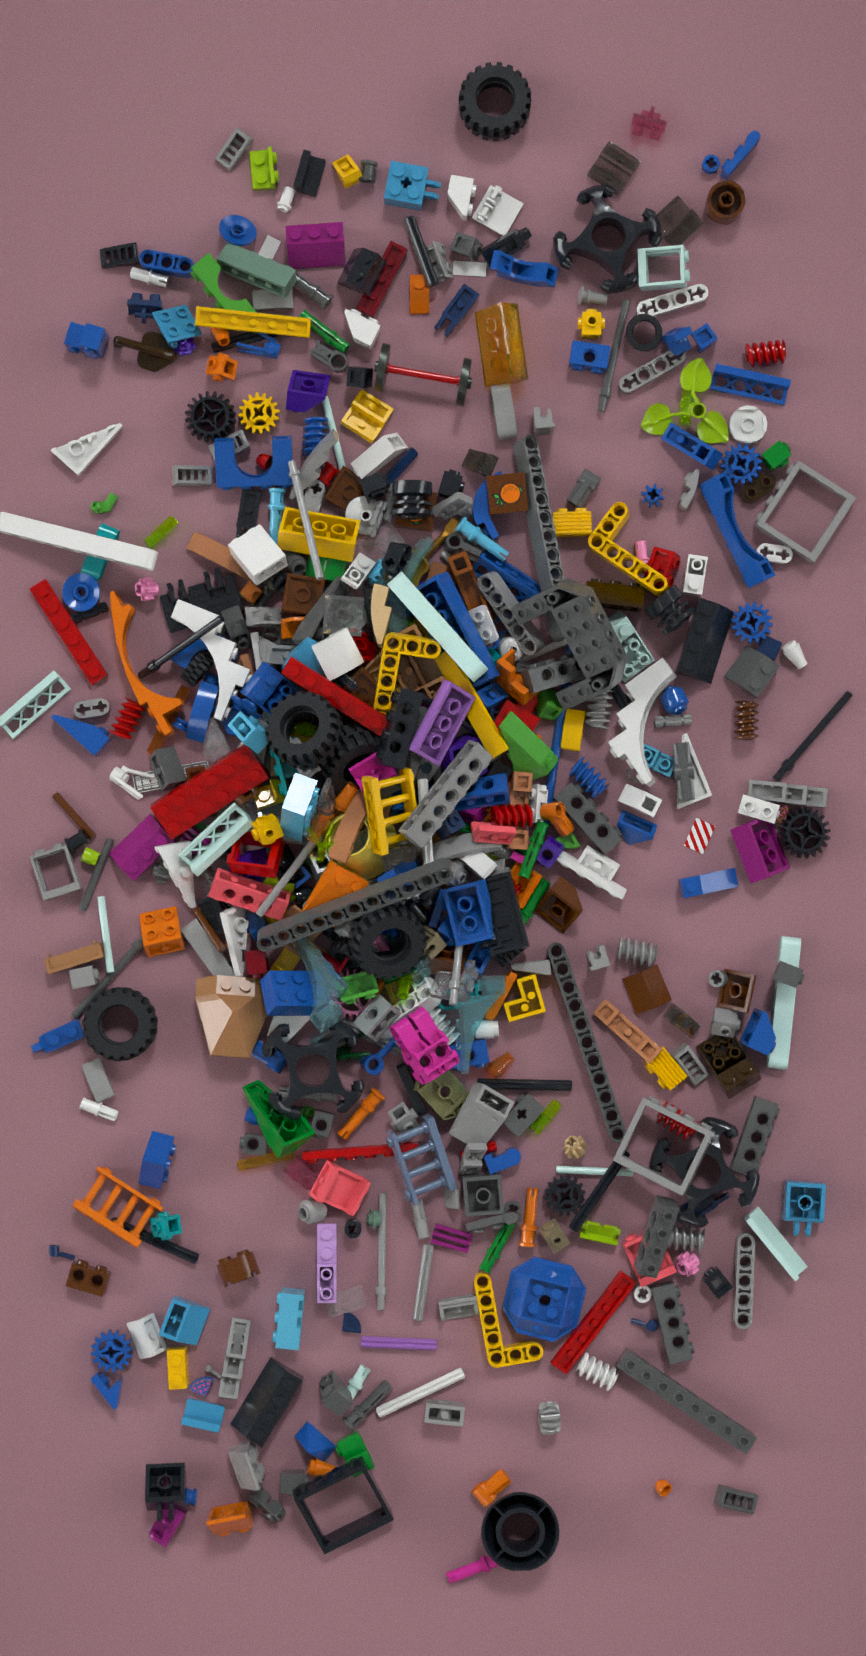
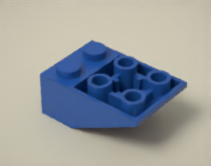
[240,661,306,715]

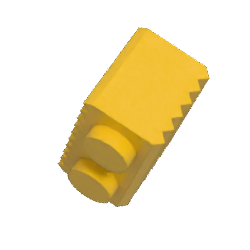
[552,508,592,537]
[644,1046,688,1091]
[167,1346,190,1390]

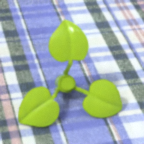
[641,358,729,444]

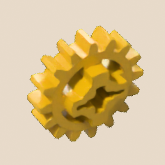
[238,392,280,435]

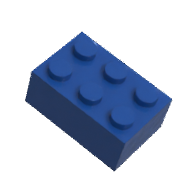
[260,971,329,1016]

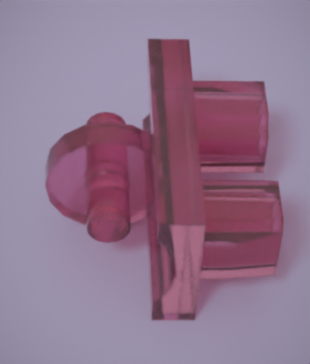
[631,106,667,140]

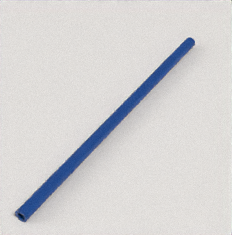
[543,644,573,833]

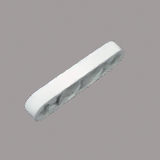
[636,284,708,317]

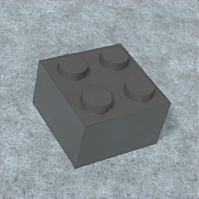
[462,1172,504,1217]

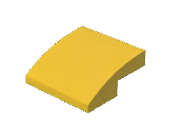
[340,389,394,444]

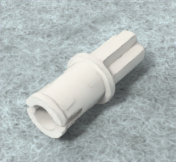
[130,267,169,288]
[79,1097,119,1121]

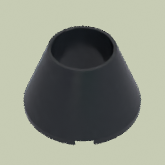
[481,1492,559,1571]

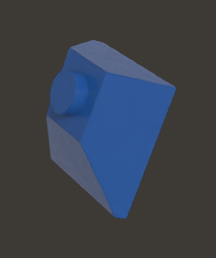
[739,1008,776,1056]

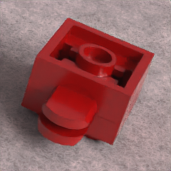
[494,695,540,734]

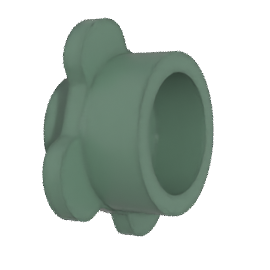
[366,1209,381,1229]

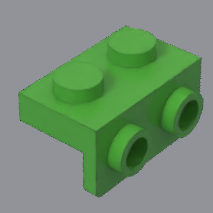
[336,971,379,1005]

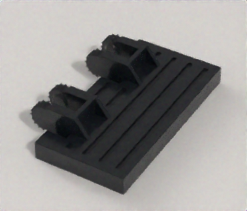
[159,568,244,633]
[473,871,530,957]

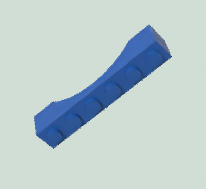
[699,472,776,588]

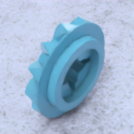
[368,557,386,585]

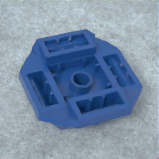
[502,1256,586,1342]

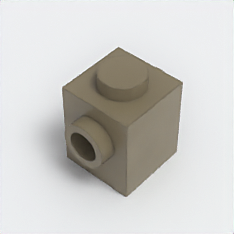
[539,1218,571,1254]

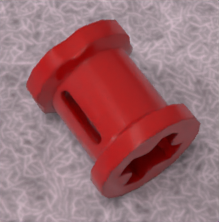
[317,461,339,487]

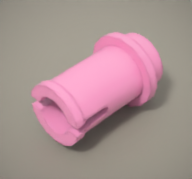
[634,541,650,564]

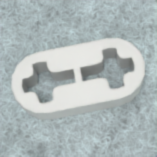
[756,543,793,564]

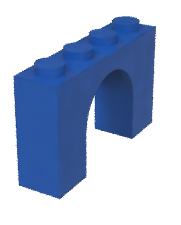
[214,435,293,490]

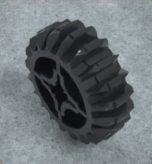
[185,391,236,443]
[778,807,831,859]

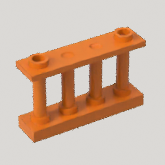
[72,1166,163,1249]

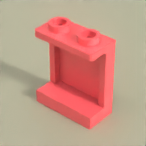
[309,1160,371,1216]
[622,1229,677,1287]

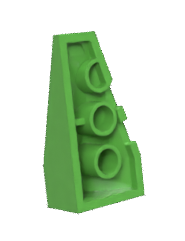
[499,711,559,780]

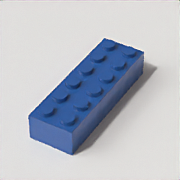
[416,572,500,689]

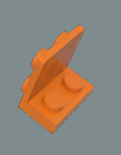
[139,906,186,958]

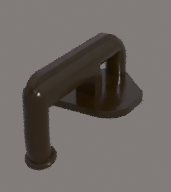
[113,331,178,372]

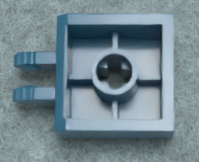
[384,161,441,210]
[782,1180,826,1237]

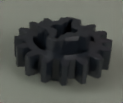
[544,1174,586,1216]

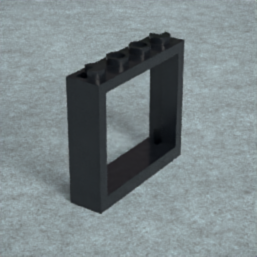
[293,1456,394,1554]

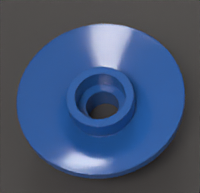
[219,215,257,246]
[62,573,100,611]

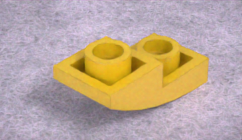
[561,709,586,752]

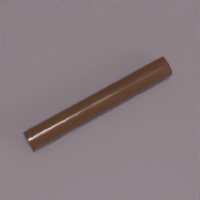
[52,792,96,840]
[192,907,225,953]

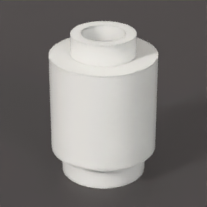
[471,1019,499,1040]

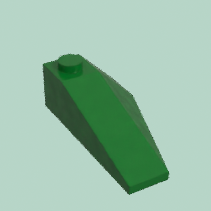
[242,1080,315,1159]

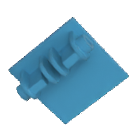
[152,305,202,348]

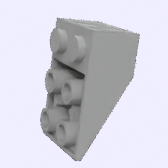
[448,1082,514,1144]
[228,1440,266,1490]

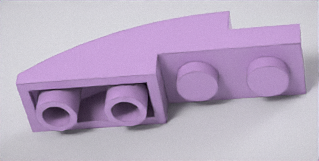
[317,1223,337,1303]

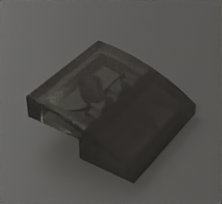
[587,141,641,196]
[657,195,704,246]

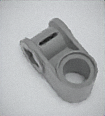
[304,480,326,513]

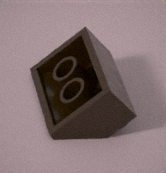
[586,578,644,612]

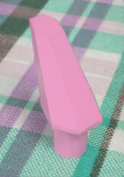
[373,934,390,952]

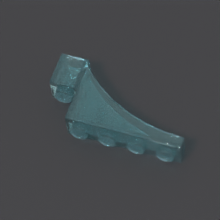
[378,536,434,633]
[292,936,348,1033]
[455,975,505,1074]

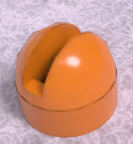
[655,1479,672,1497]

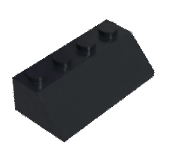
[674,598,734,684]
[231,1357,304,1447]

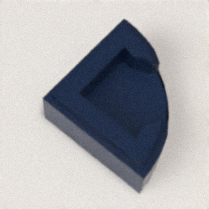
[342,1311,361,1333]

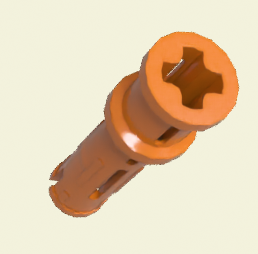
[337,1087,386,1140]
[519,1187,539,1247]

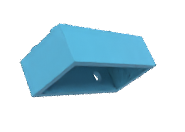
[280,773,320,842]

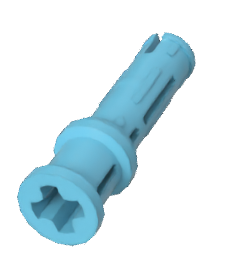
[268,488,286,544]
[455,516,509,562]

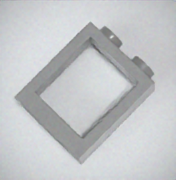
[30,842,83,901]

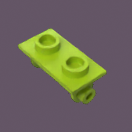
[579,1220,621,1246]

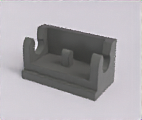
[149,746,187,792]

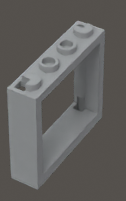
[755,460,856,564]
[613,1096,715,1196]

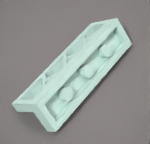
[0,670,71,739]
[178,803,252,877]
[743,1206,808,1281]

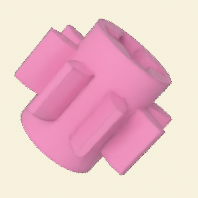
[135,577,159,601]
[676,1251,700,1277]

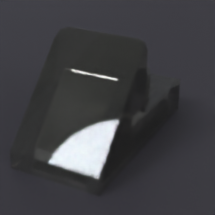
[461,449,499,478]

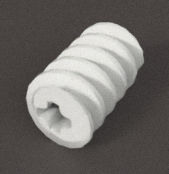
[428,1007,460,1045]
[576,1352,619,1392]

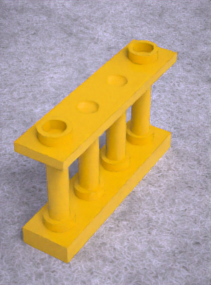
[361,767,417,856]

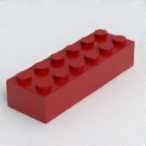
[150,744,269,839]

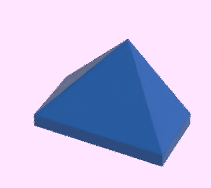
[617,810,657,845]
[295,1421,336,1461]

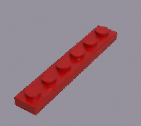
[30,579,108,686]
[281,656,387,736]
[302,1141,418,1163]
[550,1270,637,1375]

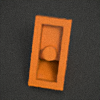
[410,275,429,314]

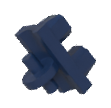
[127,293,163,324]

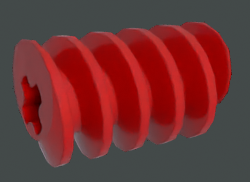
[745,339,786,368]
[108,697,145,739]
[491,803,533,828]
[656,1101,700,1140]

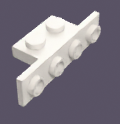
[556,845,627,899]

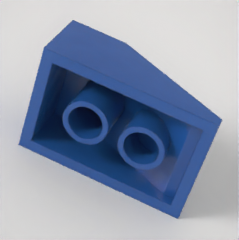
[442,879,494,946]

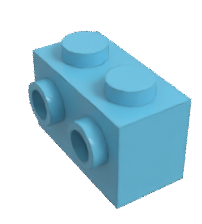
[228,711,267,754]

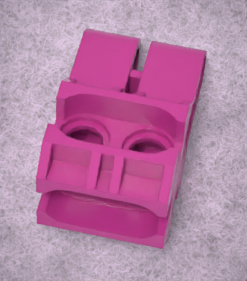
[389,1007,460,1085]

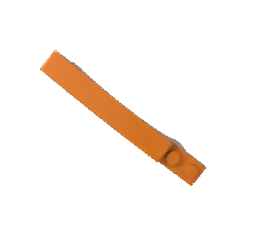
[110,591,186,737]

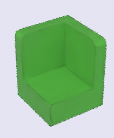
[535,689,563,721]

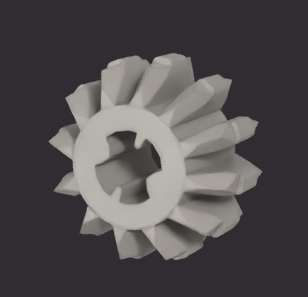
[538,1401,561,1435]

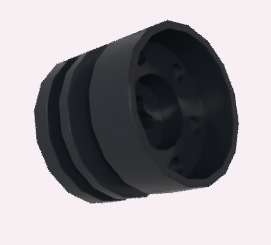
[392,480,432,520]
[644,585,696,635]

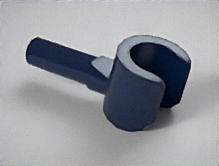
[49,1245,75,1260]
[630,1318,659,1332]

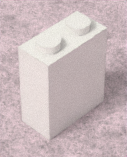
[228,524,288,586]

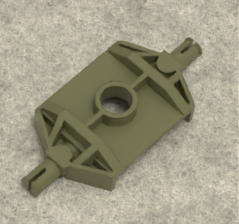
[413,1062,469,1121]

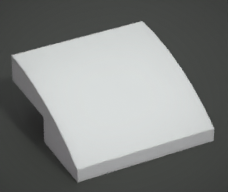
[312,627,364,681]

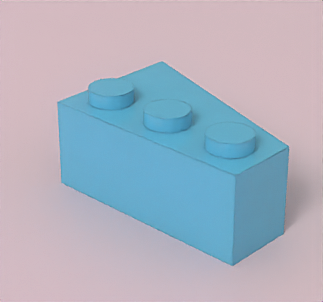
[272,1287,306,1350]

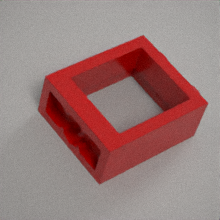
[227,831,285,878]

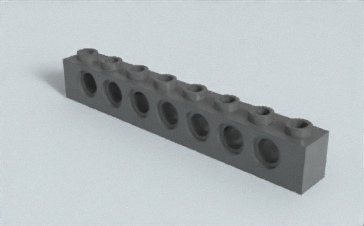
[616,1347,757,1454]

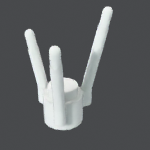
[109,765,155,800]

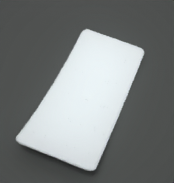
[258,235,281,259]

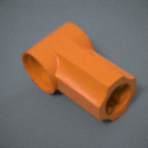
[540,802,575,837]
[471,1468,511,1507]

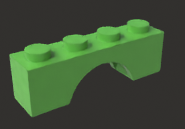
[190,253,257,313]

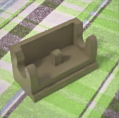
[422,925,447,960]

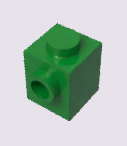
[759,440,791,472]

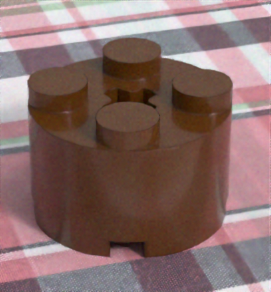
[705,180,746,225]
[216,1249,261,1288]

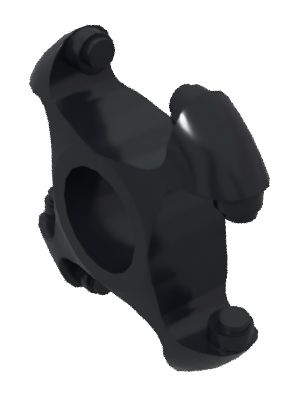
[553,184,662,294]
[261,1016,365,1120]
[649,1117,760,1228]

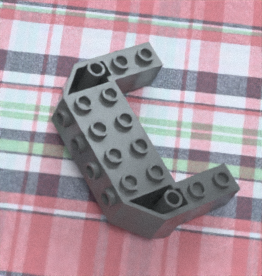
[511,578,628,710]

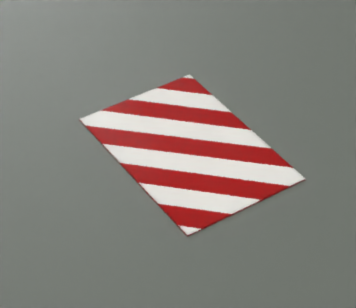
[684,818,715,854]

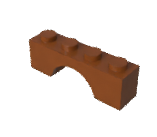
[448,550,494,623]

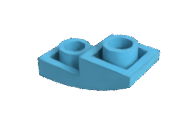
[644,744,674,778]

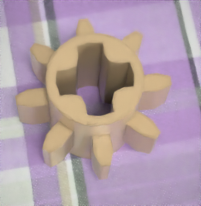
[562,1135,588,1159]

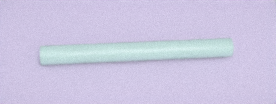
[322,396,346,472]
[97,896,114,973]
[556,1166,633,1177]

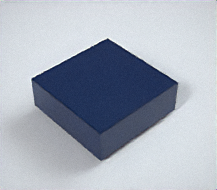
[757,635,782,661]

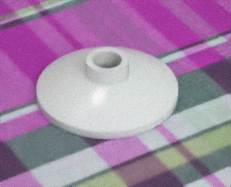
[345,496,382,534]

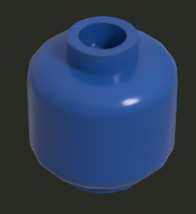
[660,686,689,715]

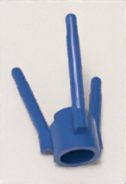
[236,332,281,359]

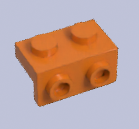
[511,862,542,909]

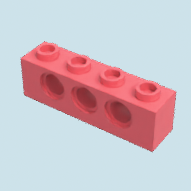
[208,868,291,920]

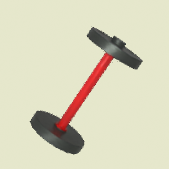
[374,343,472,407]

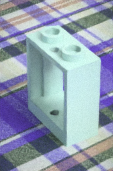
[638,245,690,291]

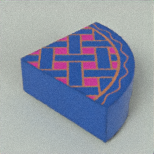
[188,1376,214,1397]

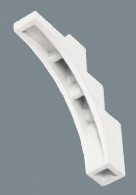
[171,599,253,722]
[608,658,677,787]

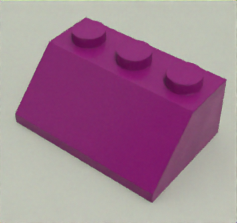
[285,222,346,269]
[109,814,177,881]
[730,819,790,883]

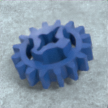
[721,443,762,486]
[731,602,773,644]
[91,1329,133,1373]

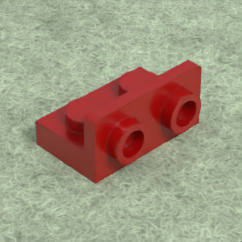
[643,547,681,589]

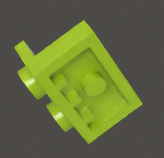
[249,146,279,191]

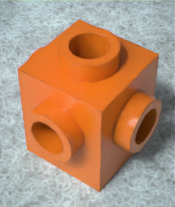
[206,353,238,382]

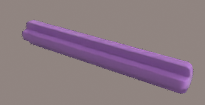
[361,1336,437,1350]

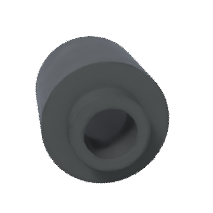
[284,551,307,575]

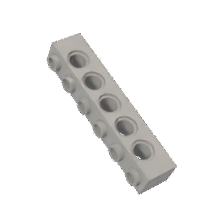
[398,740,493,848]

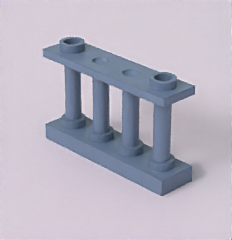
[386,1114,457,1206]

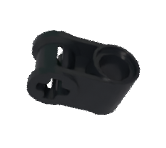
[381,542,412,580]

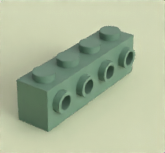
[217,242,296,298]

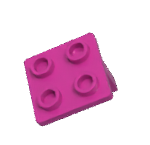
[349,753,398,795]

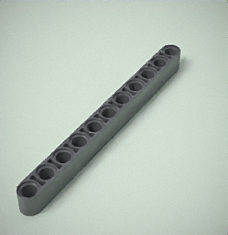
[513,435,565,642]
[257,858,453,952]
[547,942,626,1143]

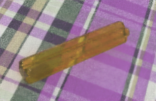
[237,1152,294,1171]

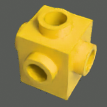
[577,309,605,339]
[251,814,284,845]

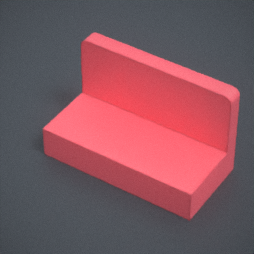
[470,821,516,845]

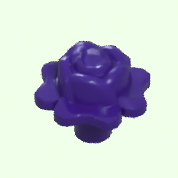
[175,338,196,357]

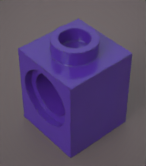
[536,835,565,869]

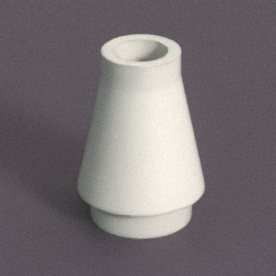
[782,640,807,669]

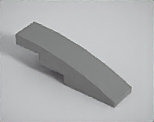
[289,429,339,499]
[747,779,829,808]
[218,1317,251,1400]

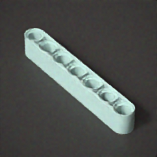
[387,571,488,682]
[767,936,801,1070]

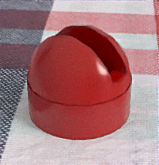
[256,453,272,470]

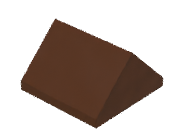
[622,964,672,1014]
[717,969,757,1013]

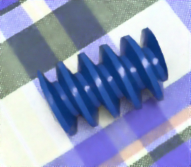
[301,417,329,457]
[569,756,611,799]

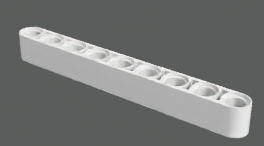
[0,512,158,571]

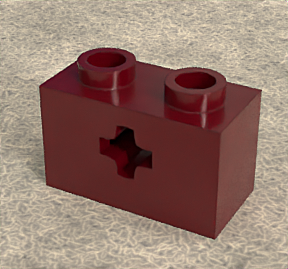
[245,950,269,978]

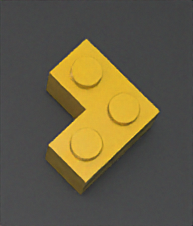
[503,974,546,1022]

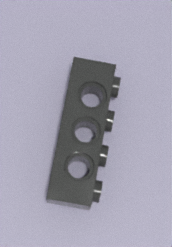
[520,653,585,694]
[553,783,623,855]
[729,1095,780,1175]
[633,1195,680,1278]
[650,1281,695,1365]

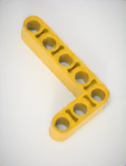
[588,502,669,596]
[373,632,441,715]
[474,1271,543,1368]

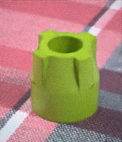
[81,847,101,866]

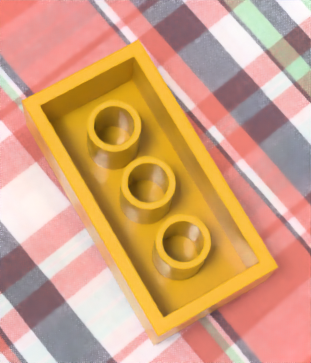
[277,507,361,562]

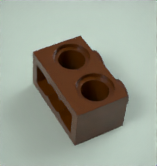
[65,1259,111,1297]

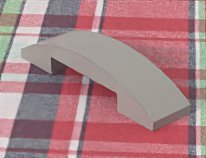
[432,833,502,861]

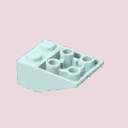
[608,611,655,683]

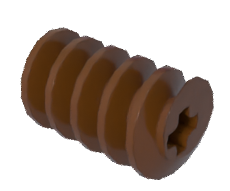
[734,701,759,740]

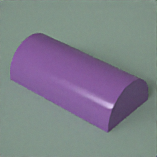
[409,679,476,766]

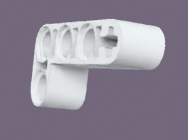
[381,970,442,1040]

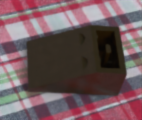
[696,1035,761,1099]

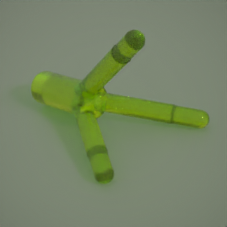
[307,823,334,862]

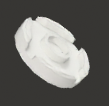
[729,405,768,444]

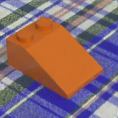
[302,860,369,927]
[206,1500,253,1537]

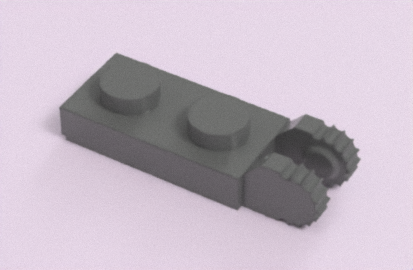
[466,1212,522,1234]

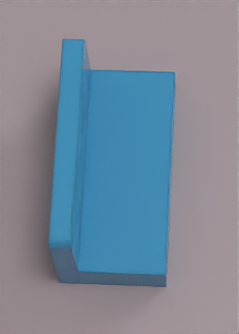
[181,1398,225,1433]

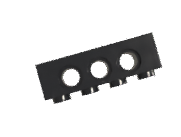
[376,687,423,770]

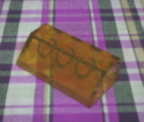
[475,302,528,387]

